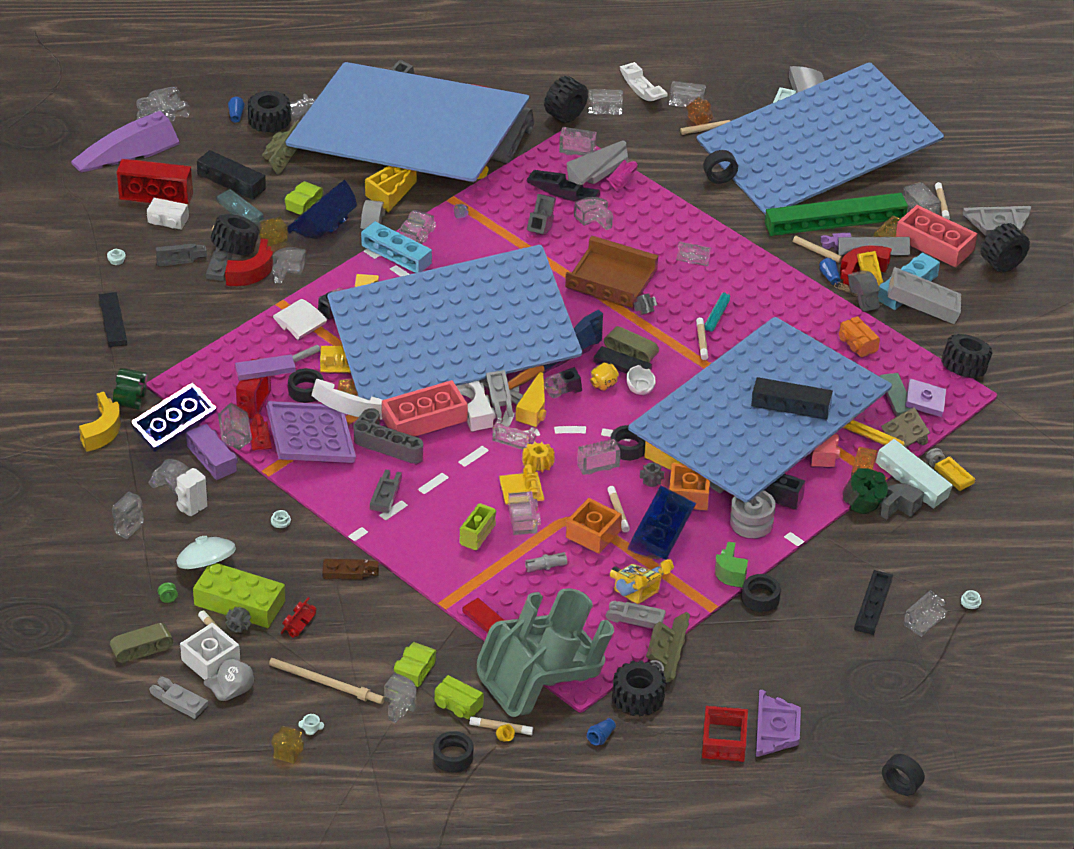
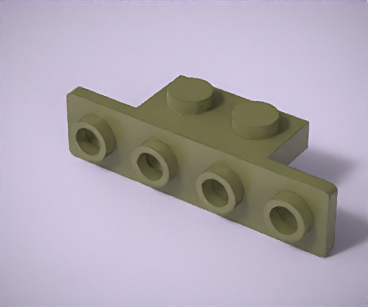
[262,121,299,174]
[646,612,690,683]

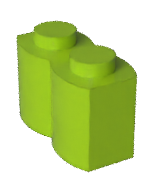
[285,181,323,216]
[394,642,436,687]

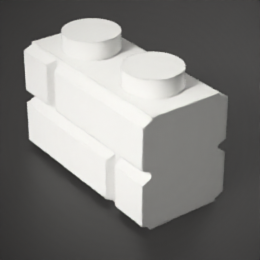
[147,198,189,230]
[175,468,207,516]

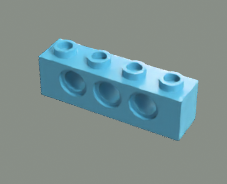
[361,221,432,273]
[878,253,940,310]

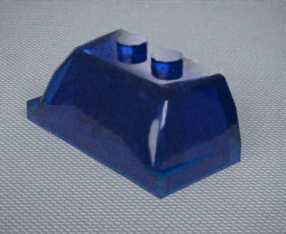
[285,179,357,239]
[131,382,217,452]
[627,486,696,560]

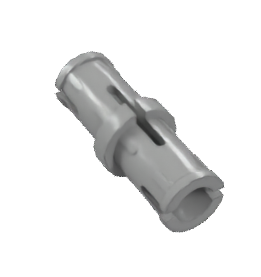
[525,552,567,573]

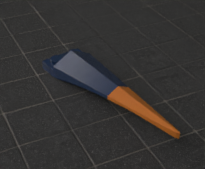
[489,309,603,397]

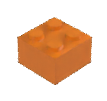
[668,463,710,510]
[566,498,622,554]

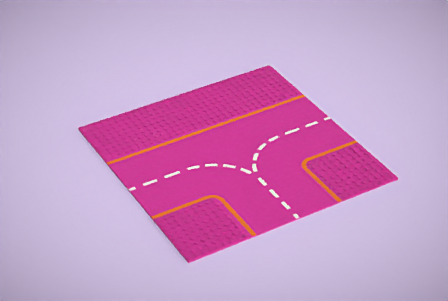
[146,128,997,713]

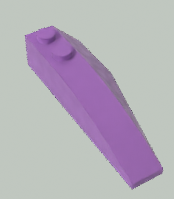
[71,111,179,173]

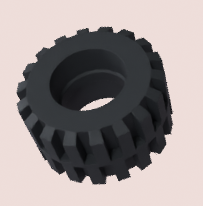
[544,76,589,123]
[247,90,291,133]
[211,214,260,255]
[981,223,1030,272]
[941,334,993,378]
[612,660,666,716]

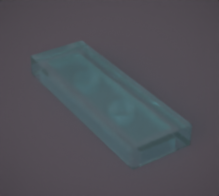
[216,189,264,224]

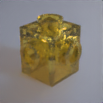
[259,217,288,246]
[272,726,304,764]

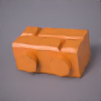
[839,316,880,358]

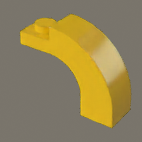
[79,392,121,452]

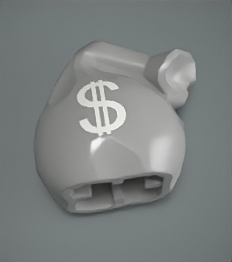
[203,658,254,701]

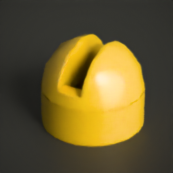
[496,724,515,742]

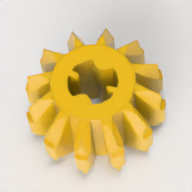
[522,441,555,473]

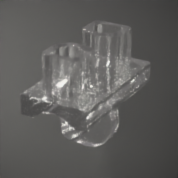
[290,94,316,121]
[676,242,711,266]

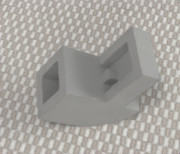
[360,200,386,229]

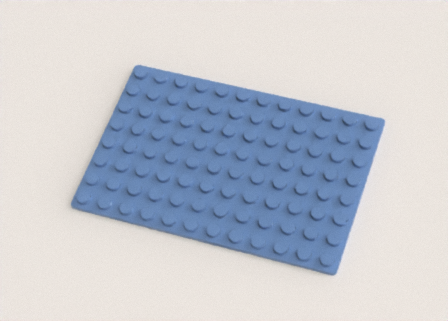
[286,62,529,182]
[697,63,944,214]
[327,245,582,400]
[629,317,892,502]

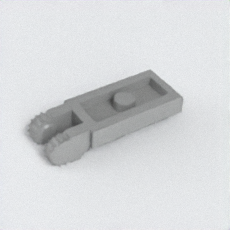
[486,370,513,419]
[605,601,666,629]
[149,676,208,719]

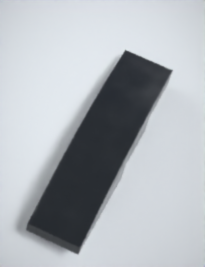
[527,170,600,205]

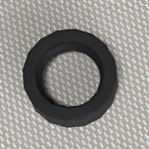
[703,150,738,184]
[288,368,324,403]
[610,425,646,461]
[742,574,781,612]
[433,731,474,772]
[882,754,925,796]

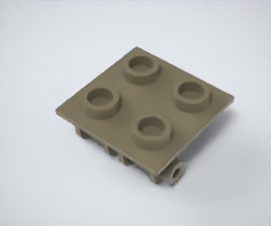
[881,407,930,447]

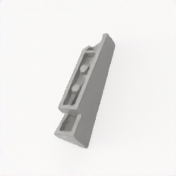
[567,140,628,185]

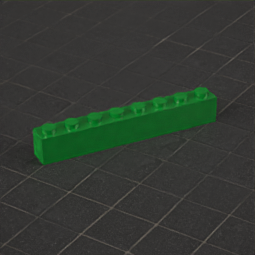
[765,193,908,236]

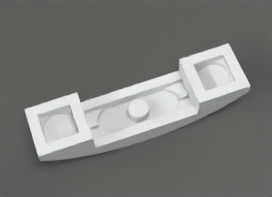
[620,62,668,101]
[311,379,382,419]

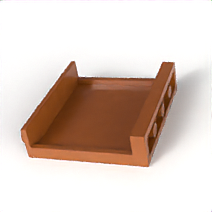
[565,236,658,308]

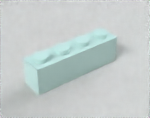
[875,439,952,509]

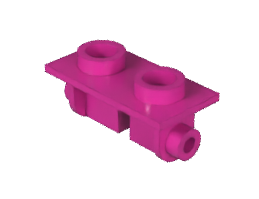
[607,160,638,193]

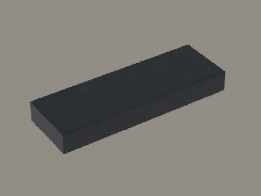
[593,346,652,374]

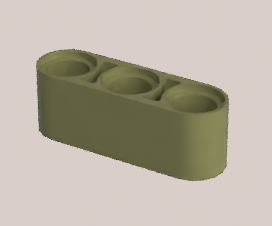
[604,326,659,363]
[110,623,174,663]

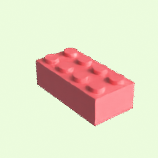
[896,205,978,268]
[382,380,468,437]

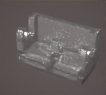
[492,418,536,450]
[904,590,947,637]

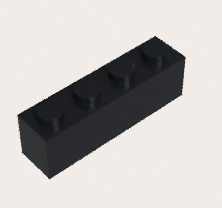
[197,150,266,200]
[751,377,833,420]
[764,474,805,510]

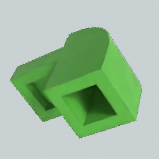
[715,542,748,588]

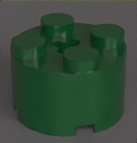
[113,368,148,410]
[843,468,888,514]

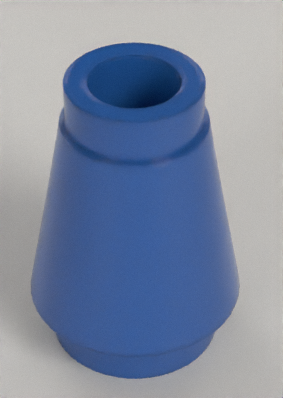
[228,97,245,123]
[819,258,841,285]
[587,718,616,746]

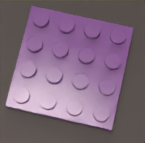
[266,401,356,463]

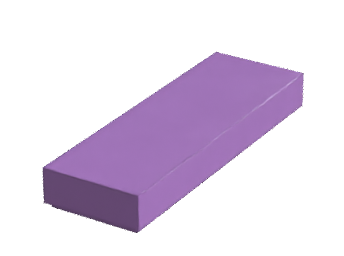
[235,354,296,380]

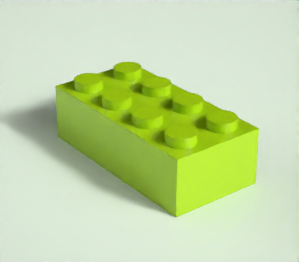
[193,563,286,628]

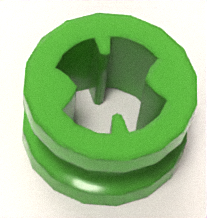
[158,583,178,603]

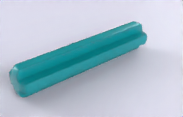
[705,292,731,332]

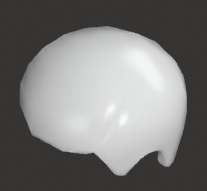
[627,365,656,395]

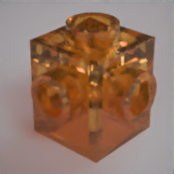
[686,96,714,125]

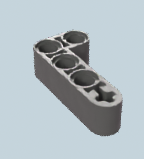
[491,107,534,164]
[354,408,423,463]

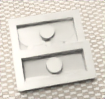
[273,299,327,340]

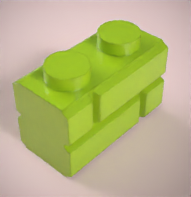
[460,503,496,550]
[434,675,484,720]

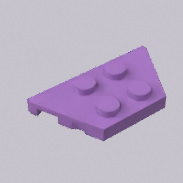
[756,690,801,756]

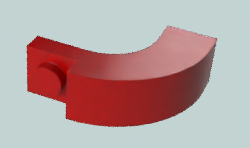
[225,238,274,286]
[840,245,892,288]

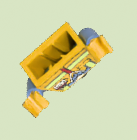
[610,559,674,604]

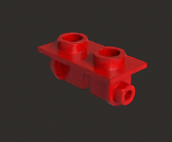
[248,414,272,451]
[281,597,317,637]

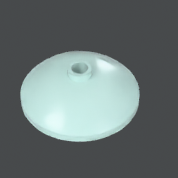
[176,536,236,569]

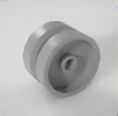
[730,490,775,538]

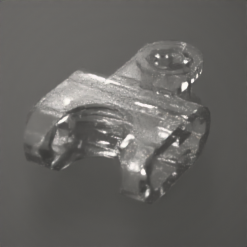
[136,87,190,121]

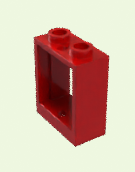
[236,359,271,419]
[702,706,748,762]

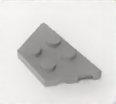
[963,206,1031,235]

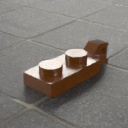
[322,559,379,580]

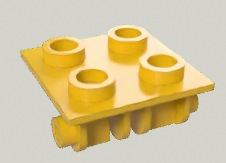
[320,346,351,373]
[499,464,544,504]

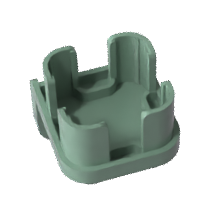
[477,588,614,717]

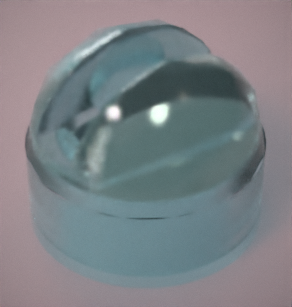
[454,204,469,218]

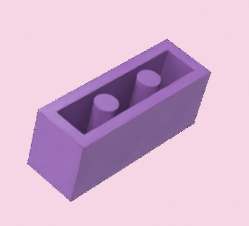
[186,424,238,480]

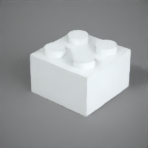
[180,622,240,680]

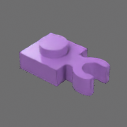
[821,233,851,250]

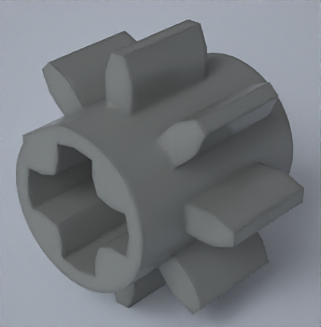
[633,293,657,315]
[640,463,665,487]
[225,607,251,633]

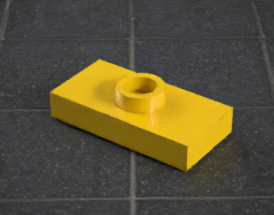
[857,251,883,286]
[934,456,975,491]

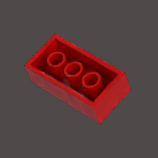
[117,159,193,207]

